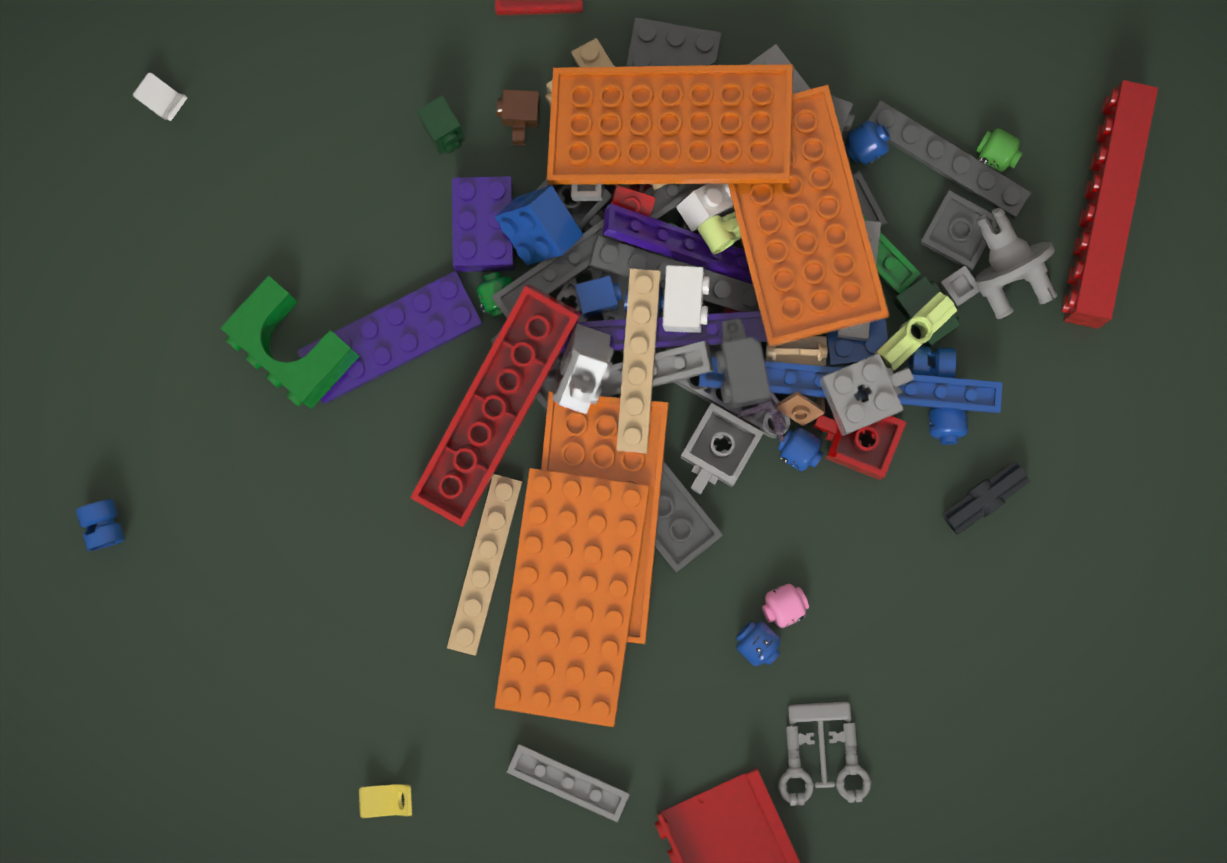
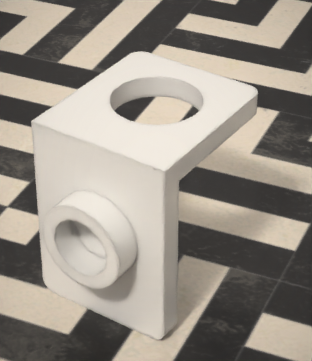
[133,73,188,121]

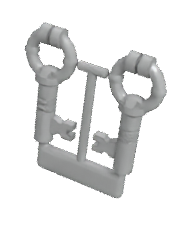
[778,702,872,806]

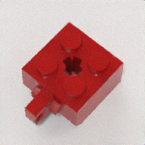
[813,415,906,480]

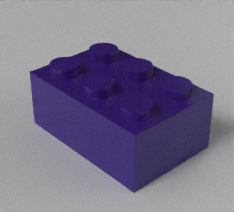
[452,176,515,272]

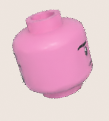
[762,583,809,628]

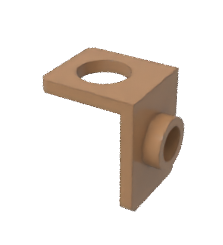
[776,392,825,426]

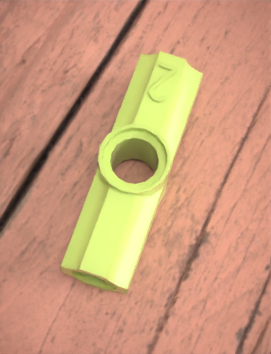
[874,292,957,372]

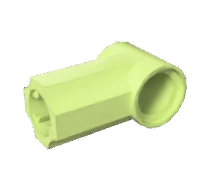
[697,212,741,255]

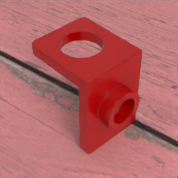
[611,184,655,217]

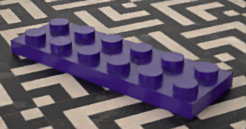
[297,271,483,404]

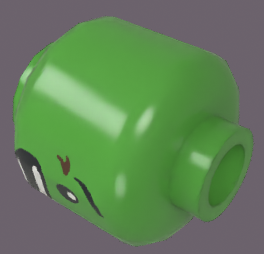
[976,128,1022,172]

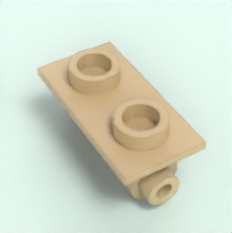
[766,336,828,366]

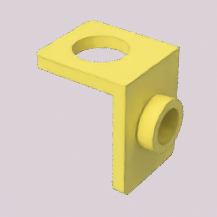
[359,784,412,818]

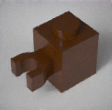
[497,90,540,146]

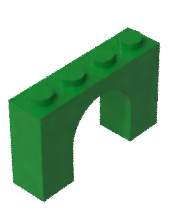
[220,275,359,409]

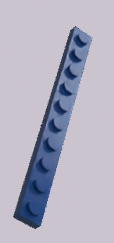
[699,356,1003,413]

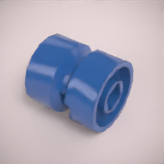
[909,346,956,378]
[75,499,125,551]

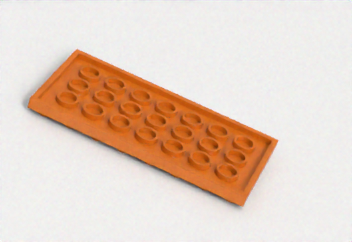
[547,64,793,185]
[728,85,889,347]
[541,391,669,644]
[495,468,650,727]

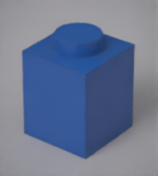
[575,276,622,318]

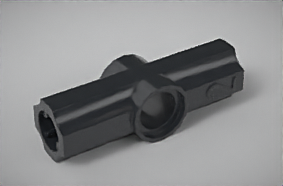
[942,461,1031,535]

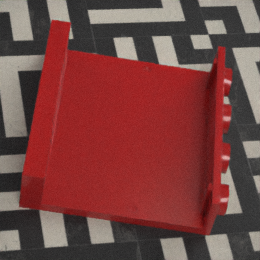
[655,768,800,863]

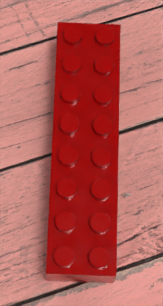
[1061,80,1158,329]
[410,284,582,527]

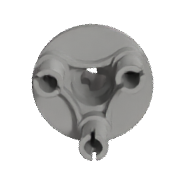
[975,208,1058,319]

